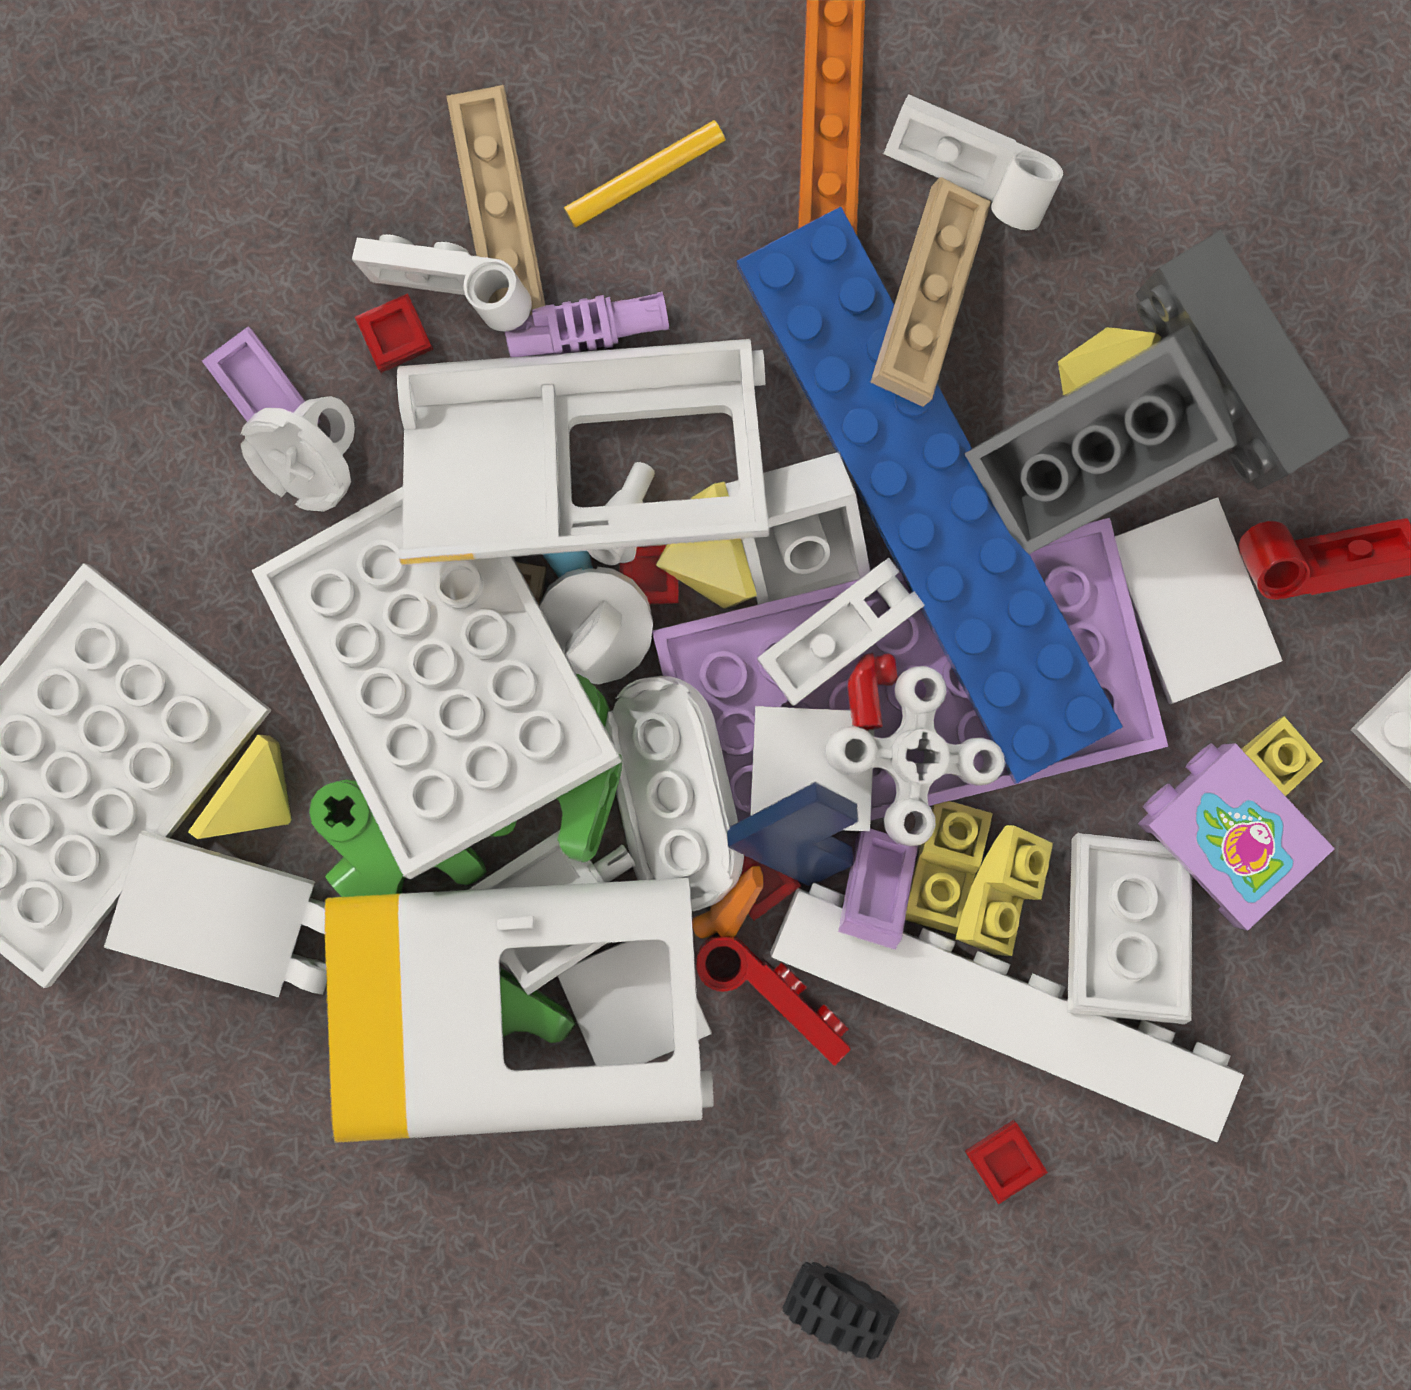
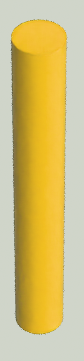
[564,120,725,228]

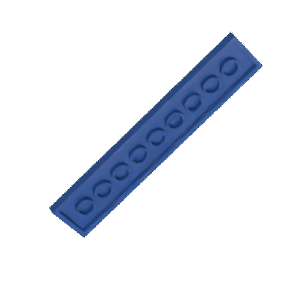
[737,207,1123,784]

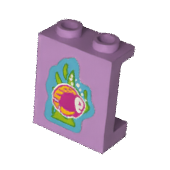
[1138,743,1335,931]

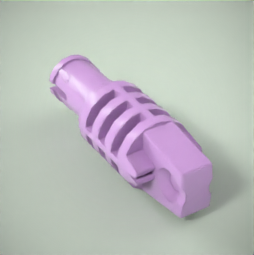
[505,292,669,357]

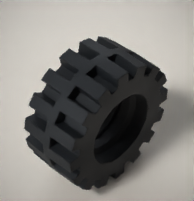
[782,1262,900,1360]

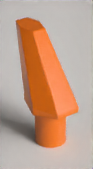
[692,866,763,939]

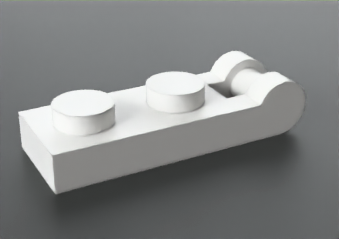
[757,558,925,706]

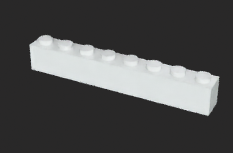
[770,883,1244,1142]

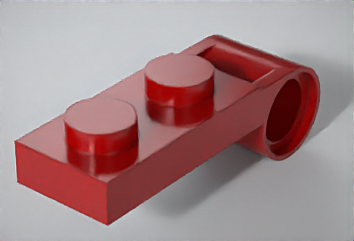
[1238,518,1411,600]
[696,934,851,1067]

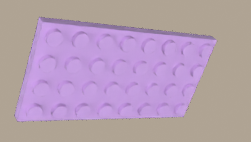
[652,518,1168,822]

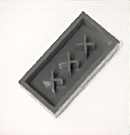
[1136,230,1351,490]

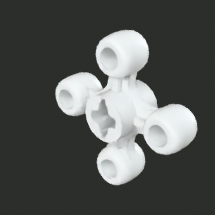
[825,666,1005,846]

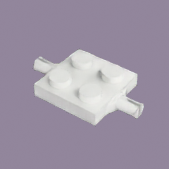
[469,830,636,995]

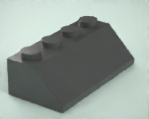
[965,325,1237,554]

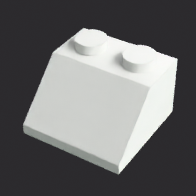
[725,452,870,605]

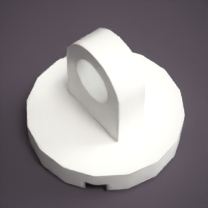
[240,396,355,512]
[539,567,653,684]

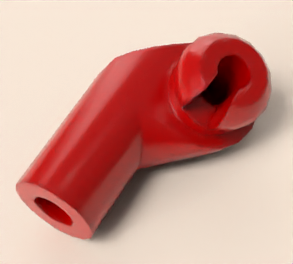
[848,652,897,731]

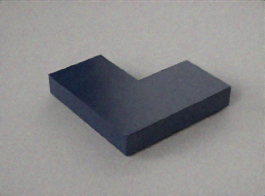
[727,782,858,886]

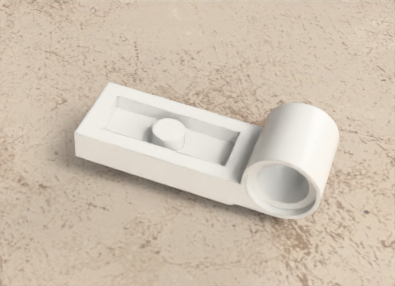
[884,94,1063,230]
[352,235,532,331]

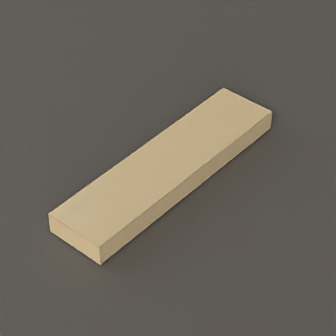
[447,85,546,315]
[871,177,991,407]

